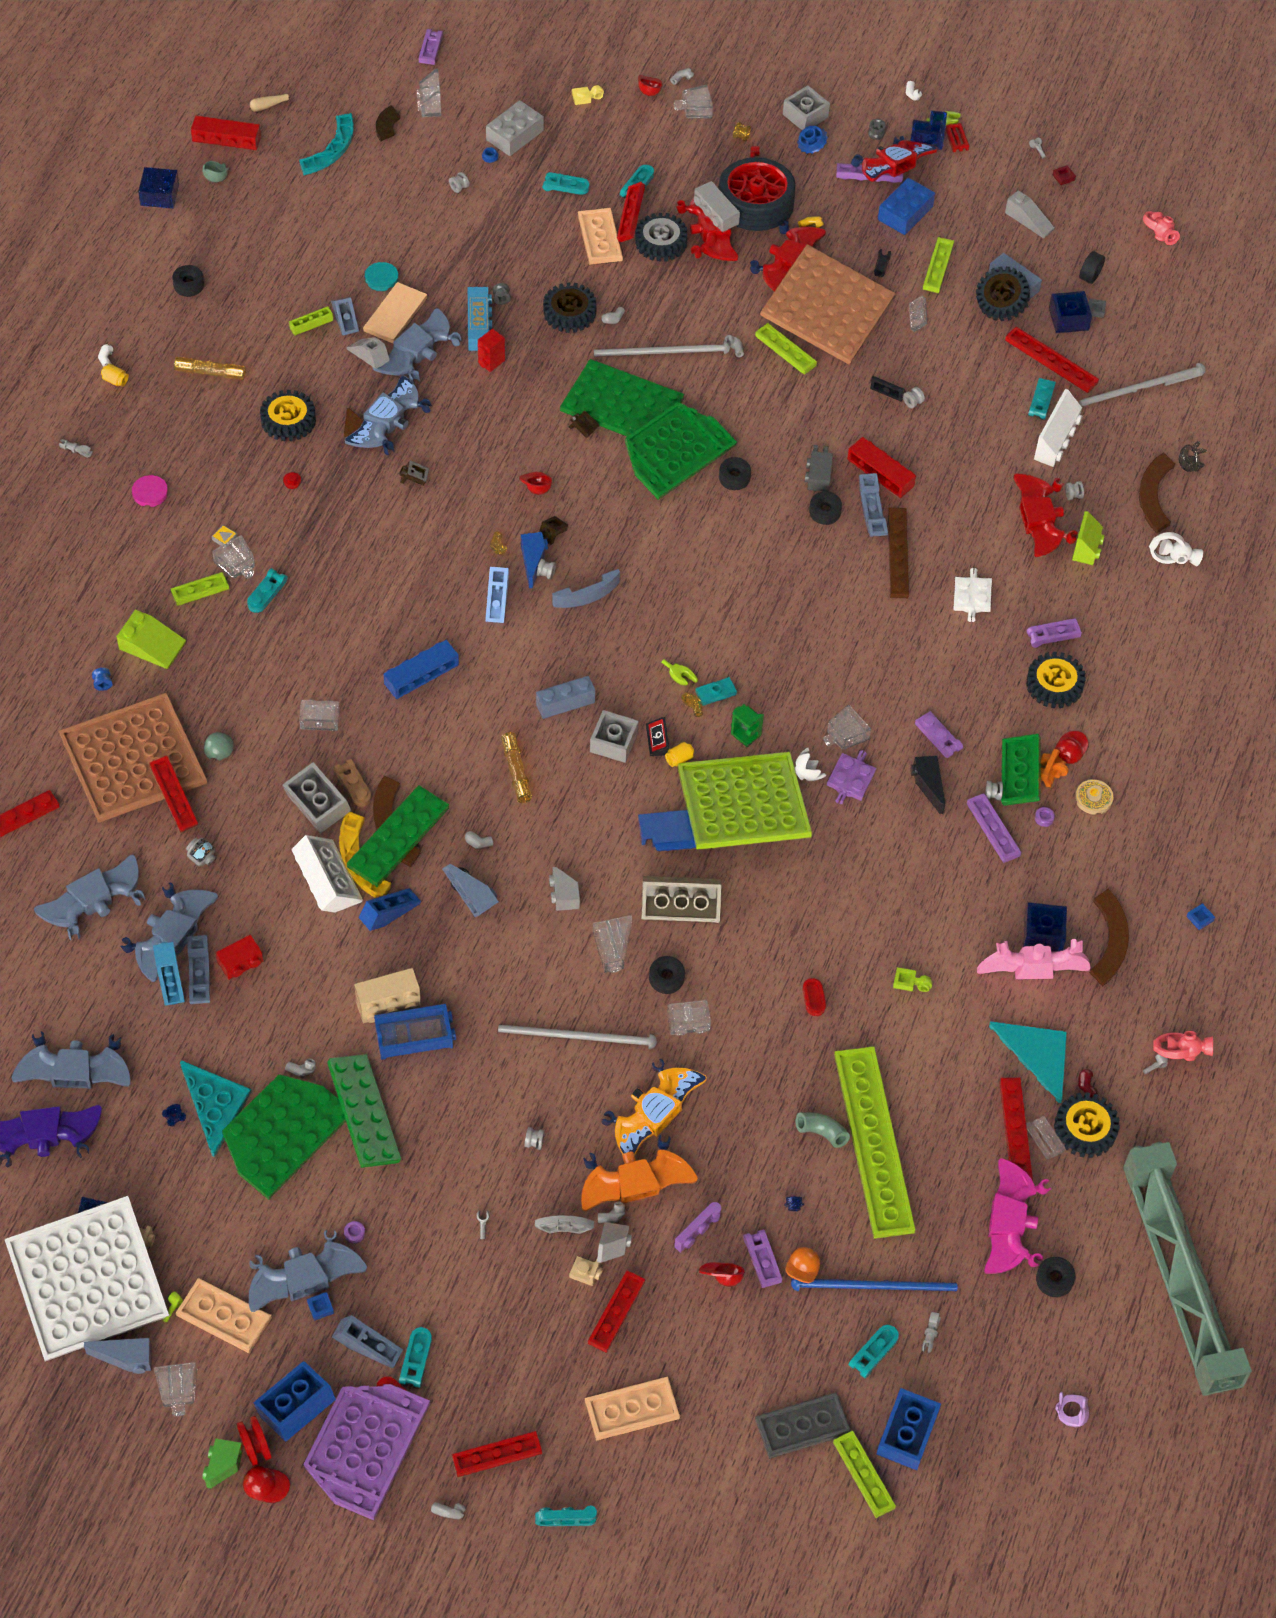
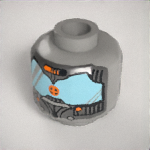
[186,838,216,867]

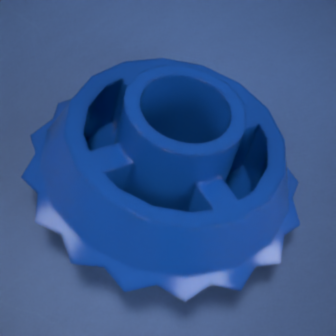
[797,126,828,154]

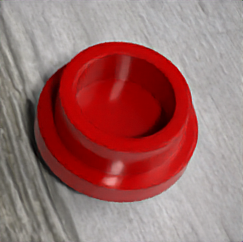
[283,472,301,489]

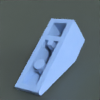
[486,567,510,623]

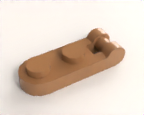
[334,759,371,807]

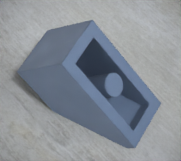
[331,297,359,335]

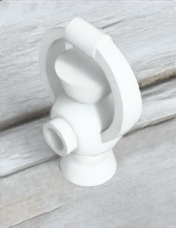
[1149,532,1203,566]

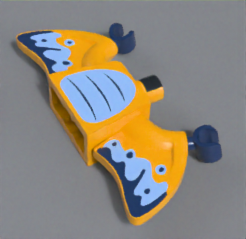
[601,1059,707,1155]

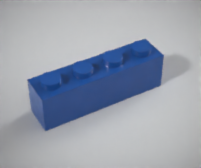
[383,640,459,699]

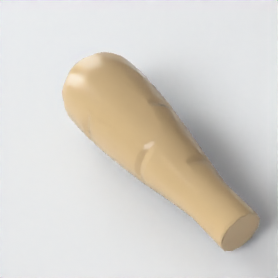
[250,94,289,112]

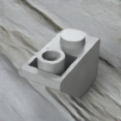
[549,867,580,911]

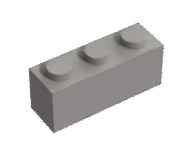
[694,181,740,232]

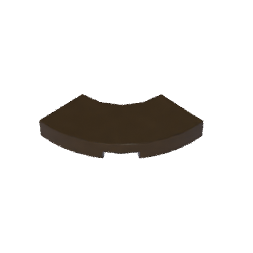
[376,105,400,142]

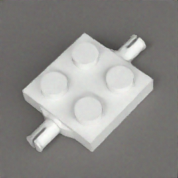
[954,568,992,622]

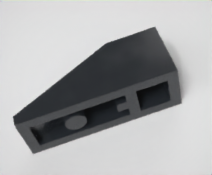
[910,756,946,814]

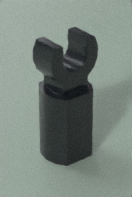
[874,249,891,277]

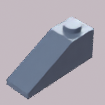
[442,864,499,917]
[332,1315,403,1368]
[84,1338,152,1374]

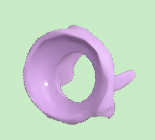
[1056,1392,1089,1427]

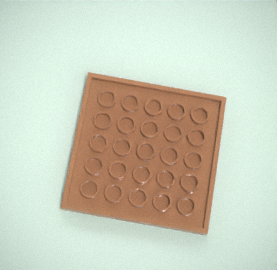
[760,244,895,365]
[59,693,207,823]

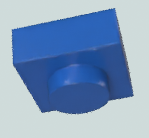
[1186,903,1215,930]
[306,1292,334,1321]

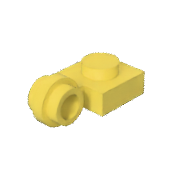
[572,85,604,105]

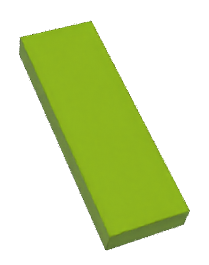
[171,572,229,606]

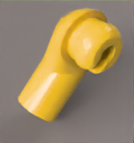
[798,216,824,228]

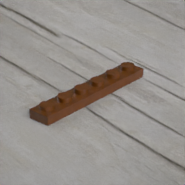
[888,507,909,599]

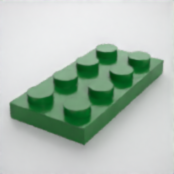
[1001,734,1041,806]

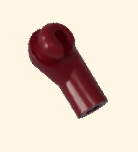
[1078,1069,1098,1097]

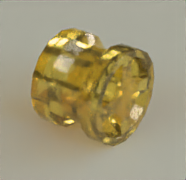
[733,122,751,142]

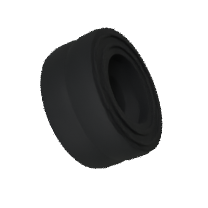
[1079,251,1105,284]
[172,265,204,297]
[719,457,751,490]
[809,491,842,525]
[649,956,685,994]
[1036,1257,1076,1297]

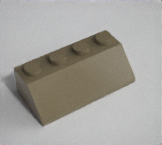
[641,876,722,923]

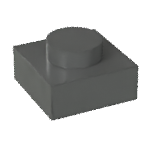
[1087,298,1106,318]

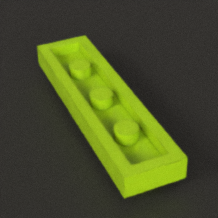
[923,237,954,293]
[755,323,817,375]
[833,1431,896,1518]

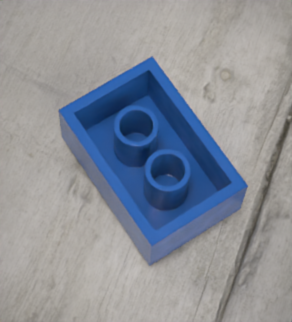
[878,178,935,235]
[253,1361,336,1442]
[876,1388,941,1470]

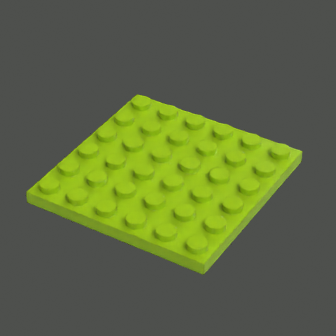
[678,752,812,850]

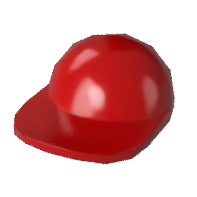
[638,75,663,96]
[519,472,552,495]
[1055,731,1088,764]
[699,1262,745,1287]
[243,1466,290,1503]

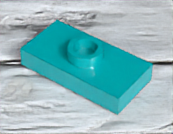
[695,677,737,706]

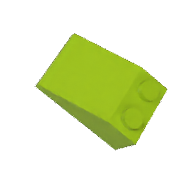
[116,609,186,669]

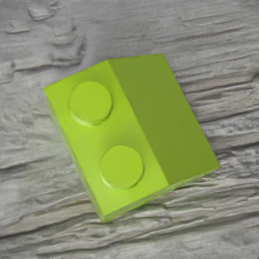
[1072,511,1105,565]

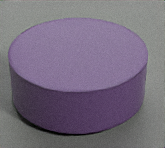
[1035,807,1055,827]
[344,1221,365,1244]

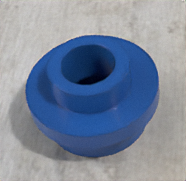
[482,147,498,163]

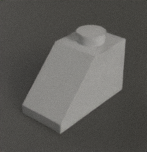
[597,1222,632,1263]

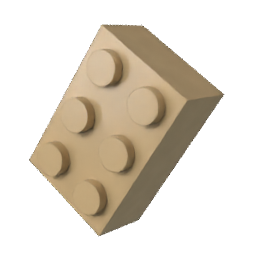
[354,968,421,1024]

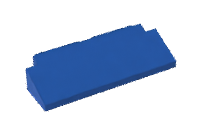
[638,810,696,852]

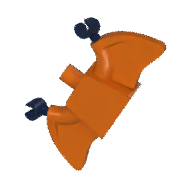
[581,1135,698,1211]

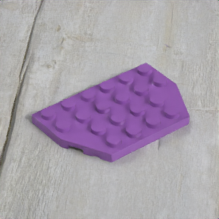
[304,1384,430,1520]

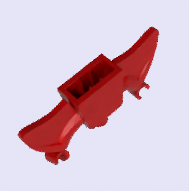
[676,198,738,261]
[1013,474,1078,557]

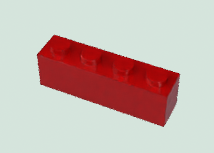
[191,115,261,150]
[847,437,916,499]

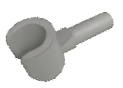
[1029,137,1046,159]
[1143,1054,1168,1074]
[476,1210,490,1239]

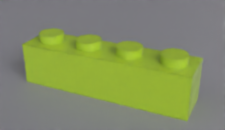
[289,306,333,336]

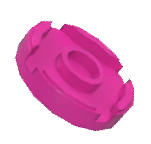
[132,475,168,507]

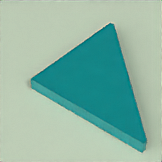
[989,1021,1067,1103]
[180,1060,251,1157]

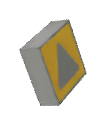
[211,525,238,548]

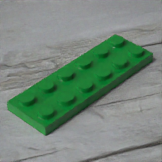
[347,785,449,887]
[327,1054,401,1168]

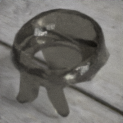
[1178,441,1207,472]

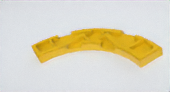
[339,812,391,898]

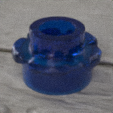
[784,1196,805,1211]

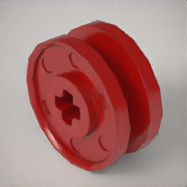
[236,1416,272,1466]

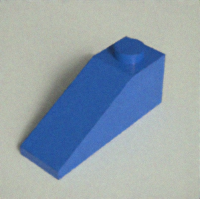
[521,532,548,588]
[358,888,421,931]

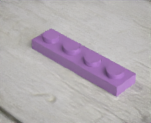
[836,163,903,183]
[967,793,1021,863]

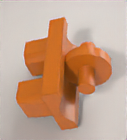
[1041,749,1069,788]

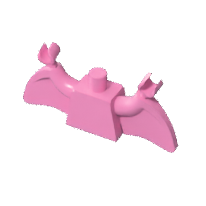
[977,939,1091,979]

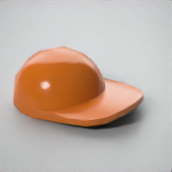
[786,1247,820,1283]

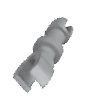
[59,439,93,458]
[922,1312,941,1353]

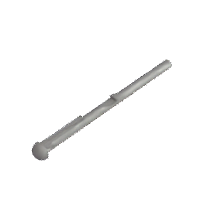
[594,341,730,357]
[1079,363,1206,407]
[498,1024,657,1049]

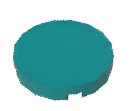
[364,262,399,291]

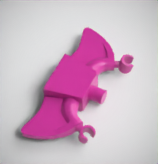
[984,1158,1052,1274]

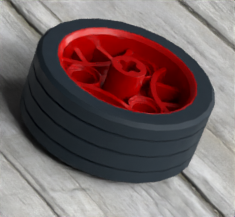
[719,157,796,231]

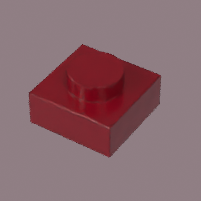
[1052,165,1076,185]

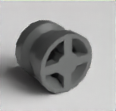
[868,119,886,140]
[493,283,511,305]

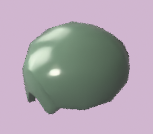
[202,161,229,183]
[204,732,234,761]

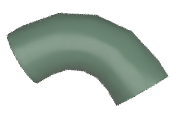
[795,1112,850,1148]

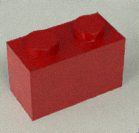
[478,328,505,372]
[215,934,263,980]

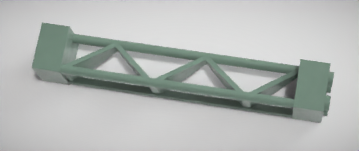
[1123,1142,1252,1396]

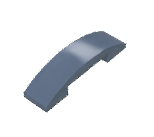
[859,473,888,537]
[552,569,620,608]
[187,935,210,1004]

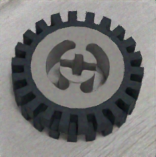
[635,213,688,262]

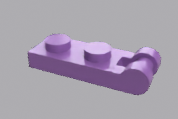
[419,29,443,65]
[1026,618,1082,648]
[915,711,963,758]
[674,1202,721,1253]
[743,1229,782,1288]

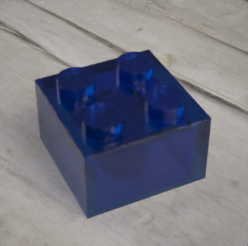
[138,167,179,209]
[1049,291,1092,333]
[1023,902,1067,951]

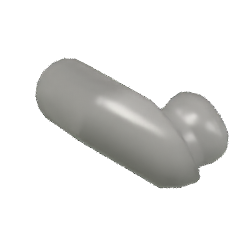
[670,68,694,85]
[601,307,625,324]
[724,335,744,357]
[465,831,493,849]
[285,1058,316,1077]
[598,1202,626,1223]
[431,1502,466,1520]

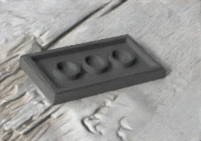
[755,1392,851,1459]

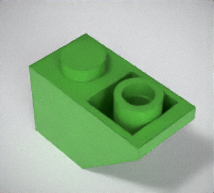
[203,1438,243,1488]

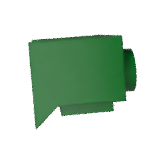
[731,704,764,747]

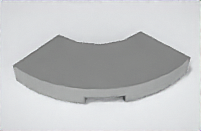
[535,1215,594,1234]

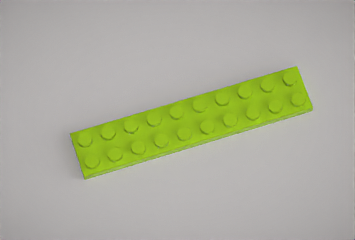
[834,1047,915,1239]

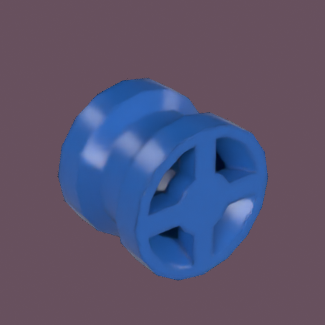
[92,668,113,691]

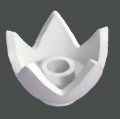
[794,748,826,781]

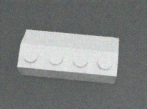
[1034,389,1083,467]
[292,835,363,912]

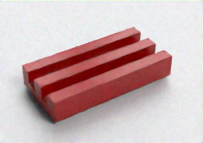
[945,123,969,152]

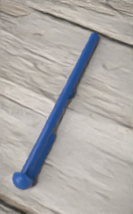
[791,1278,958,1291]

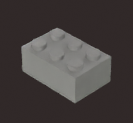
[486,100,544,156]
[283,762,351,834]

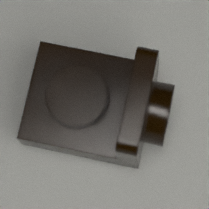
[569,411,600,439]
[399,460,429,486]
[539,516,568,545]

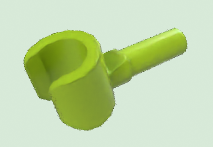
[163,1291,183,1323]

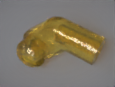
[490,532,507,555]
[681,692,703,717]

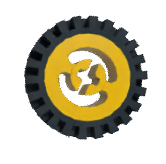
[260,390,316,441]
[1026,652,1086,708]
[1054,1092,1120,1158]

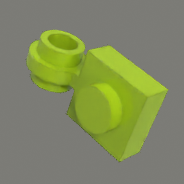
[893,967,933,992]

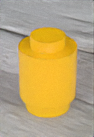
[101,364,129,387]
[665,742,694,767]

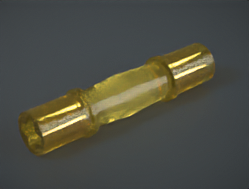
[174,357,246,380]
[501,732,532,803]

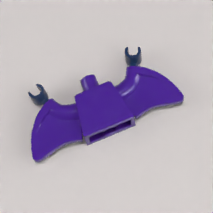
[0,1105,102,1168]

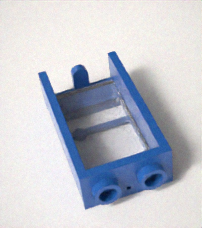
[374,1004,456,1060]

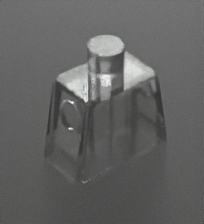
[674,85,713,119]
[212,535,255,579]
[823,705,871,750]
[154,1362,197,1416]

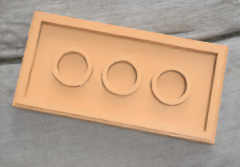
[578,208,623,265]
[363,282,427,343]
[176,1278,272,1353]
[585,1377,680,1441]

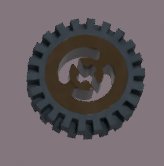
[976,266,1030,321]
[543,282,596,333]

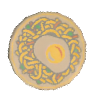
[1075,780,1114,815]

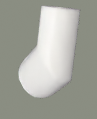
[906,81,922,101]
[98,344,113,367]

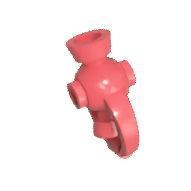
[1143,211,1180,245]
[1153,1031,1213,1061]

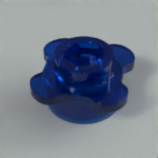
[162,1104,186,1127]

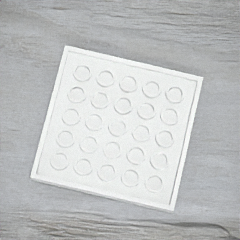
[5,1196,169,1362]

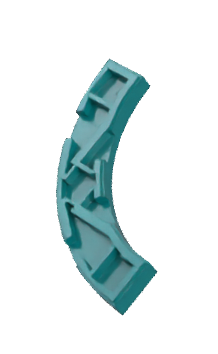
[299,113,354,175]

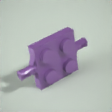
[827,750,876,804]

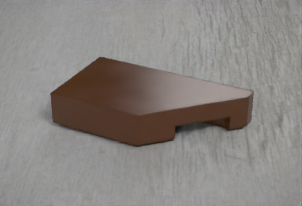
[344,408,363,437]

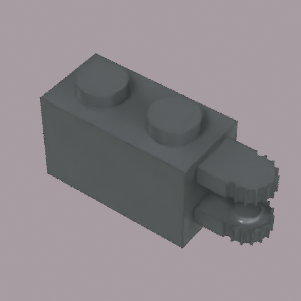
[805,445,833,492]

